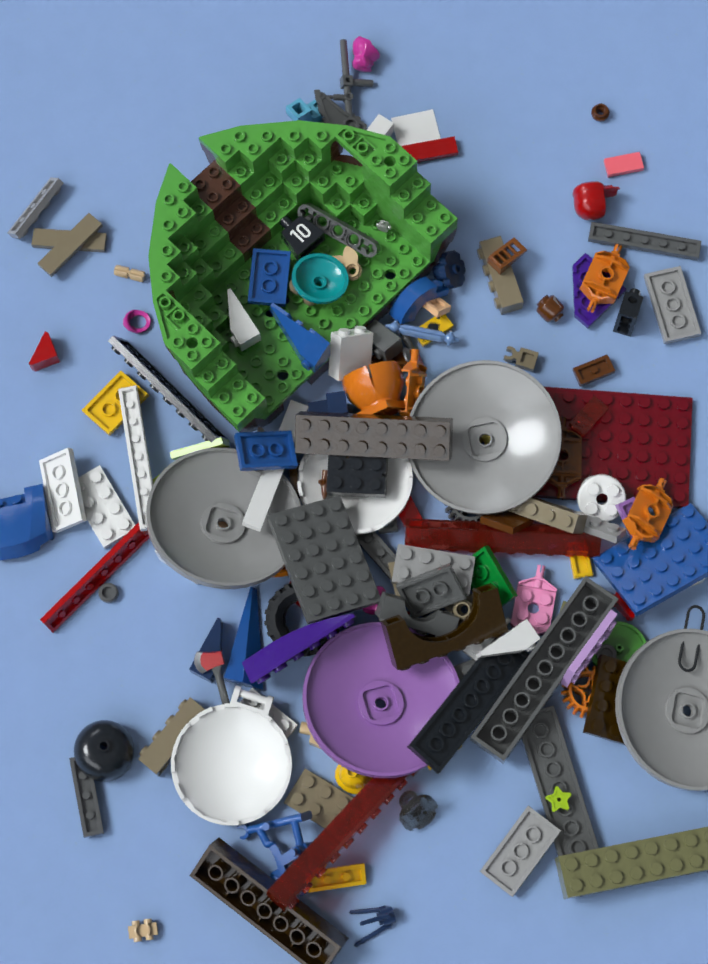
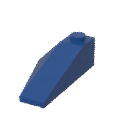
[270,303,330,373]

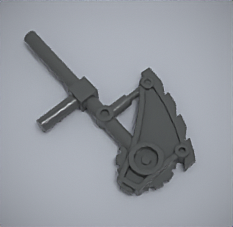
[314,39,373,130]

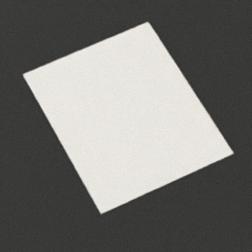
[391,109,441,163]

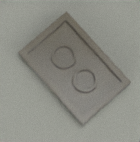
[284,768,356,835]

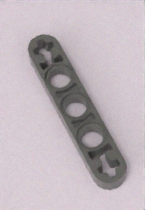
[297,203,380,257]

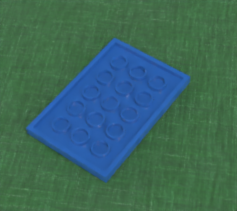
[593,503,708,617]

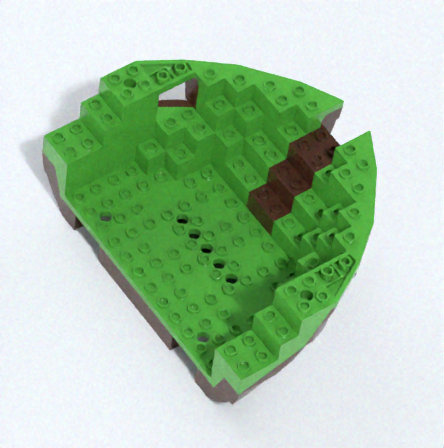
[148,120,458,432]

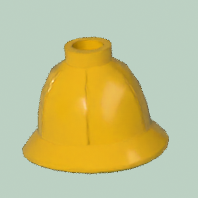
[335,764,377,794]

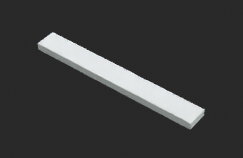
[118,385,153,532]
[242,400,308,532]

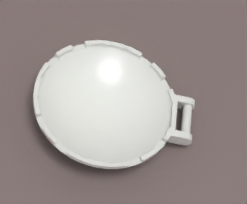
[297,454,413,535]
[171,685,292,826]

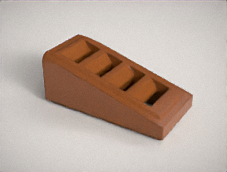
[487,238,527,275]

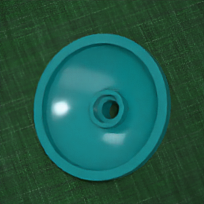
[292,253,349,304]

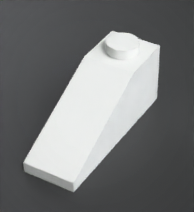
[227,288,261,351]
[476,619,541,658]

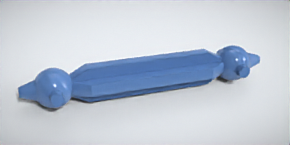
[385,320,459,346]

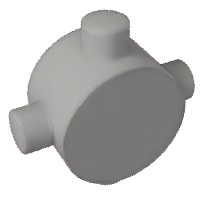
[376,220,392,232]

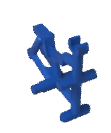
[237,811,315,896]

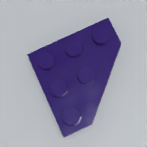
[572,253,626,329]

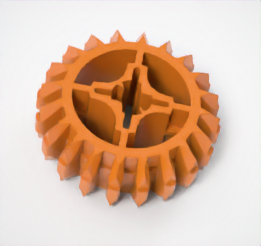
[561,666,596,718]

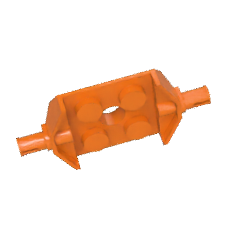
[580,244,630,313]
[398,349,427,416]
[622,478,673,550]

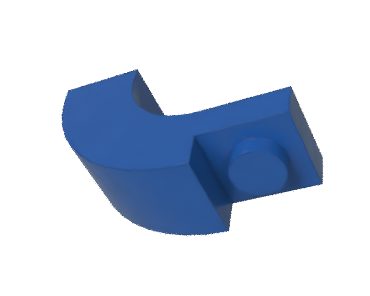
[389,277,449,324]

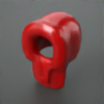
[572,181,620,220]

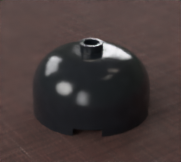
[74,720,134,782]

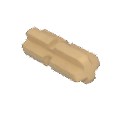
[114,265,146,282]

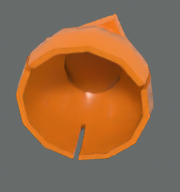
[342,361,405,415]

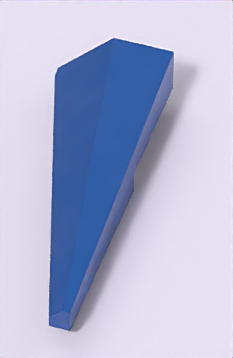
[224,587,264,691]

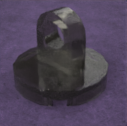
[399,790,438,831]

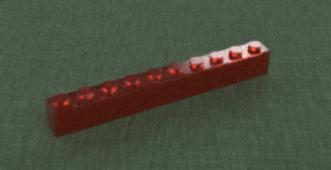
[404,518,602,558]
[266,771,419,912]

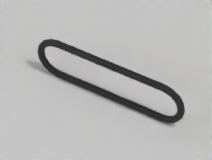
[678,605,705,672]

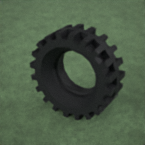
[264,583,340,657]

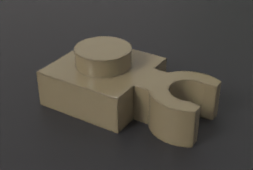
[503,346,539,372]

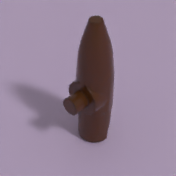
[318,470,328,499]

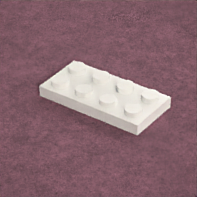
[39,448,87,533]
[78,465,135,549]

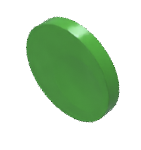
[591,621,646,667]

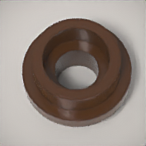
[591,103,610,122]

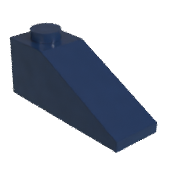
[189,618,223,683]

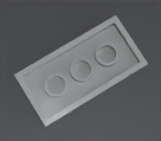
[644,266,701,344]
[391,544,475,596]
[480,806,561,897]

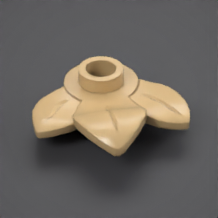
[332,246,362,281]

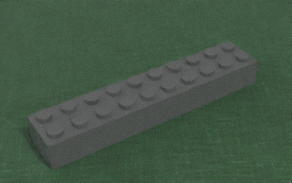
[470,576,618,764]

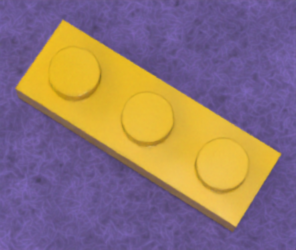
[305,863,366,893]

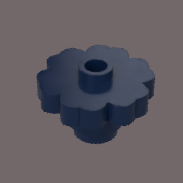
[433,250,466,289]

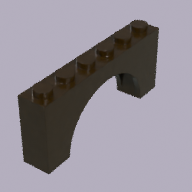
[380,583,508,671]

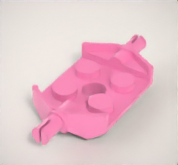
[510,565,557,636]

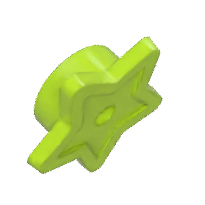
[545,786,571,812]

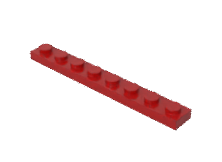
[40,522,150,633]

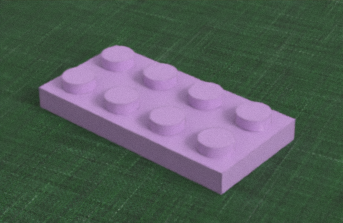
[561,610,617,688]

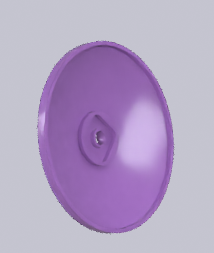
[302,622,459,778]

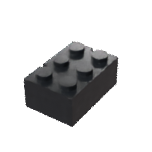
[326,455,388,498]

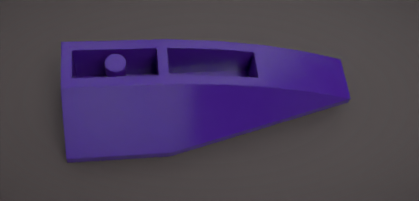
[242,613,357,684]

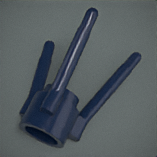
[349,905,396,947]

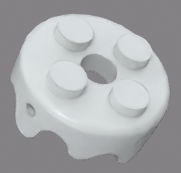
[577,474,626,522]

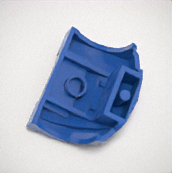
[0,484,54,560]

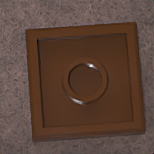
[480,511,534,534]

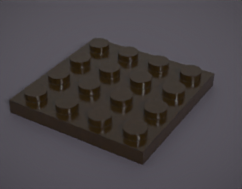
[583,654,627,745]

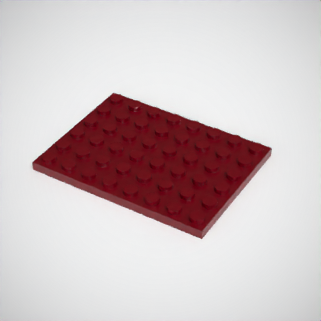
[533,387,693,508]

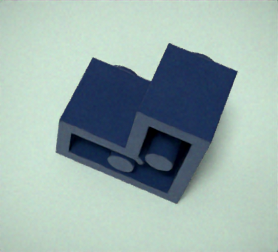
[308,391,348,413]

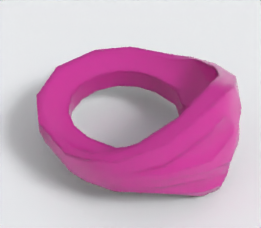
[123,310,151,334]

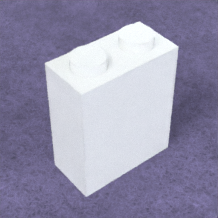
[328,326,373,381]

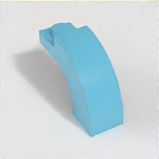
[286,98,323,122]

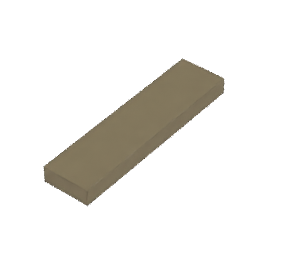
[37,213,103,277]
[31,228,107,253]

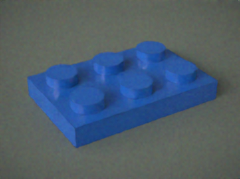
[248,248,291,307]
[234,431,298,471]

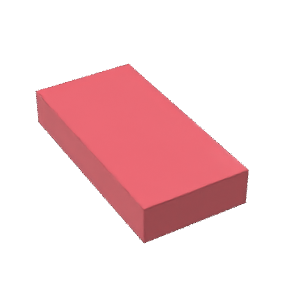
[603,152,644,178]

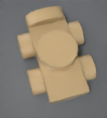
[128,918,158,942]

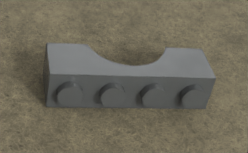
[375,591,460,637]

